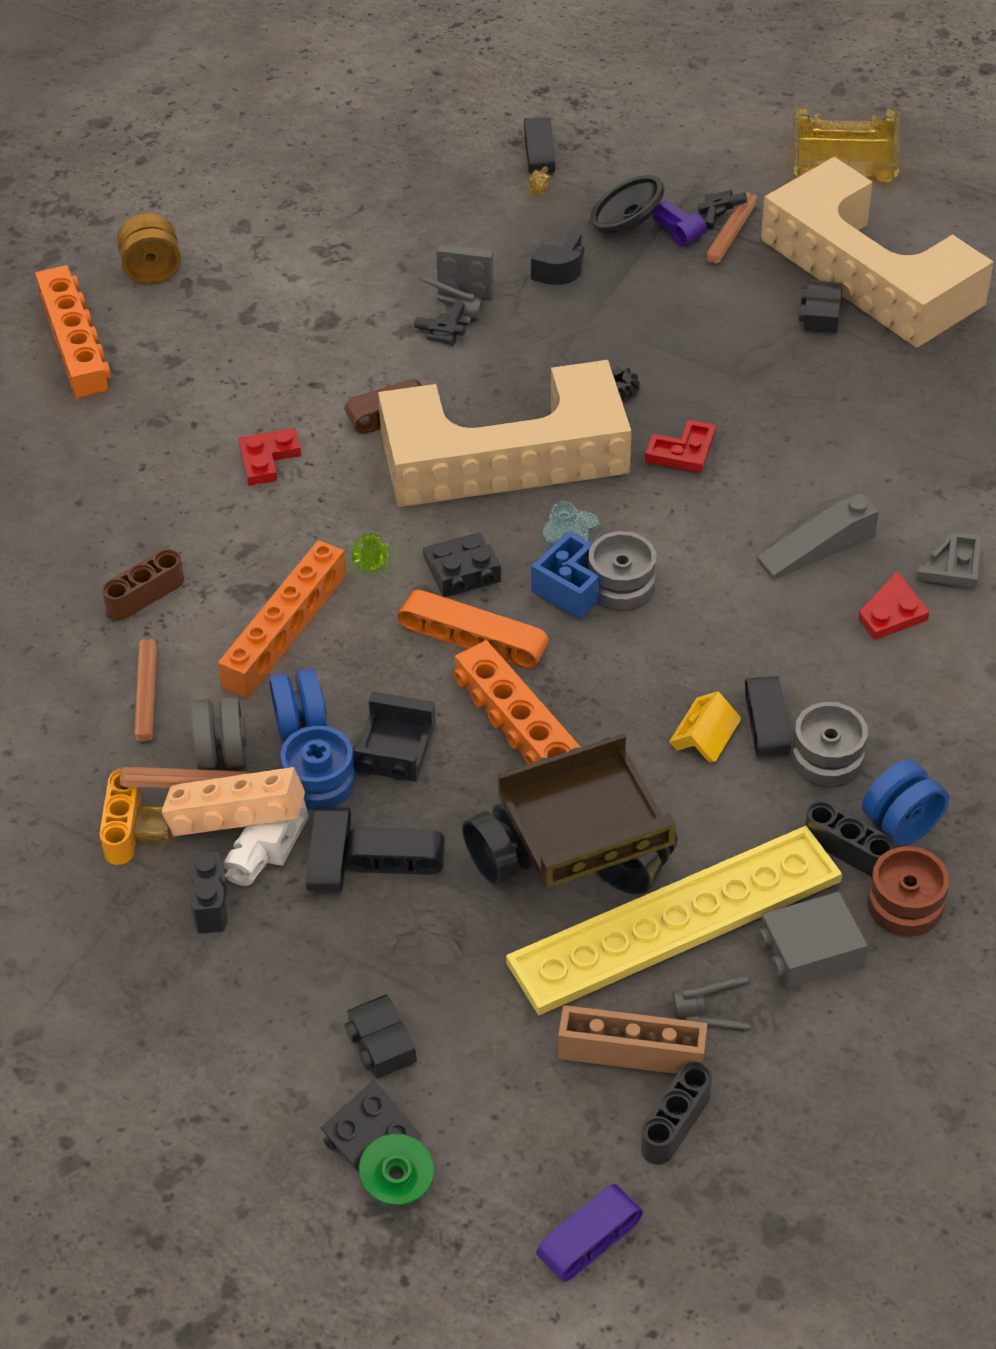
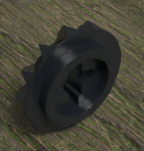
[611,365,640,401]

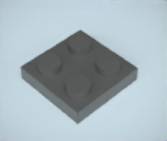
[436,244,494,301]

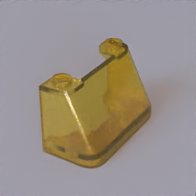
[791,108,900,182]

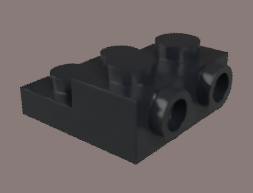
[423,532,501,597]

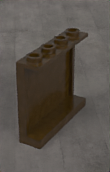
[498,733,676,888]

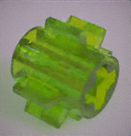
[351,533,389,571]

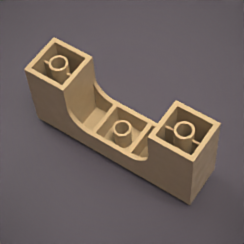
[761,157,994,348]
[378,360,631,507]

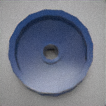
[269,667,327,745]
[280,725,356,810]
[862,759,950,846]

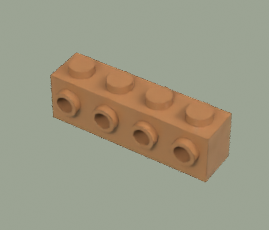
[558,1005,708,1074]

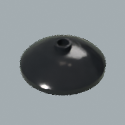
[591,175,665,233]

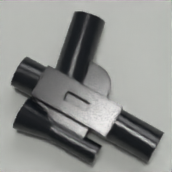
[697,190,748,229]
[414,301,466,346]

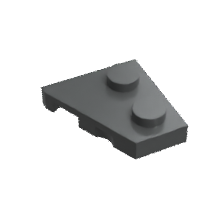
[916,532,982,588]

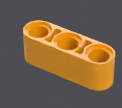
[100,768,142,865]

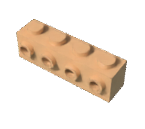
[162,767,305,836]

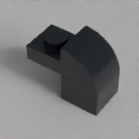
[531,231,585,285]

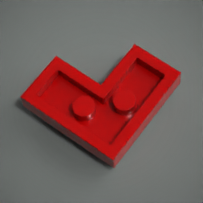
[645,420,716,473]
[238,428,301,486]

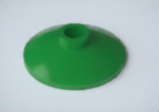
[359,1134,434,1206]

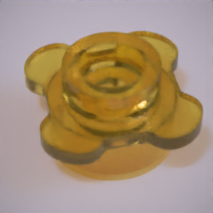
[528,166,551,194]

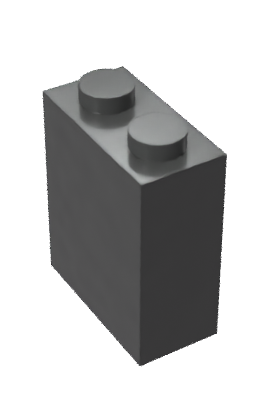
[757,892,868,989]

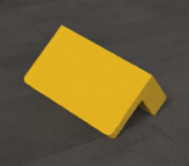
[669,691,741,763]

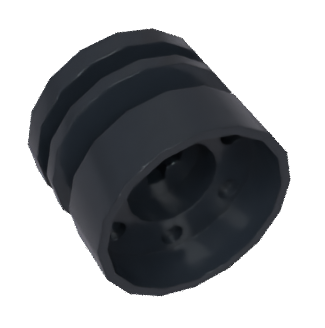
[462,803,533,885]
[595,832,678,895]

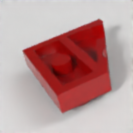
[858,572,929,640]

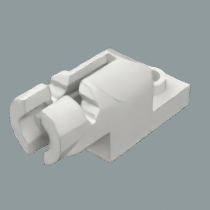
[223,798,309,886]

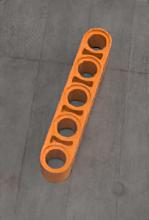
[397,590,549,669]

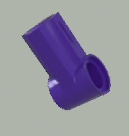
[653,200,707,247]

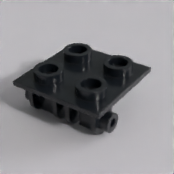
[320,1080,422,1173]

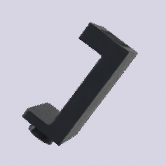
[353,692,436,782]

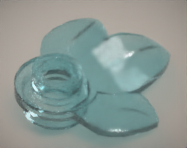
[543,501,601,545]

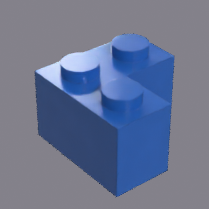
[531,531,600,619]

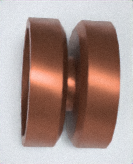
[868,846,949,936]

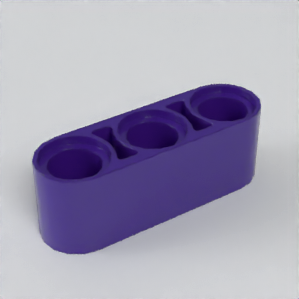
[536,1184,643,1282]

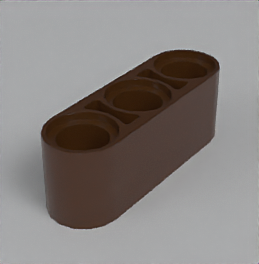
[344,379,422,434]
[102,549,184,620]

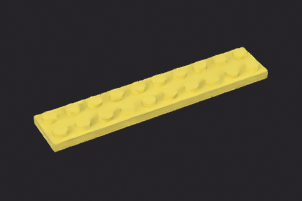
[506,826,842,1016]

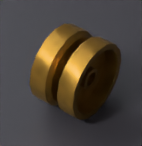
[117,213,181,285]

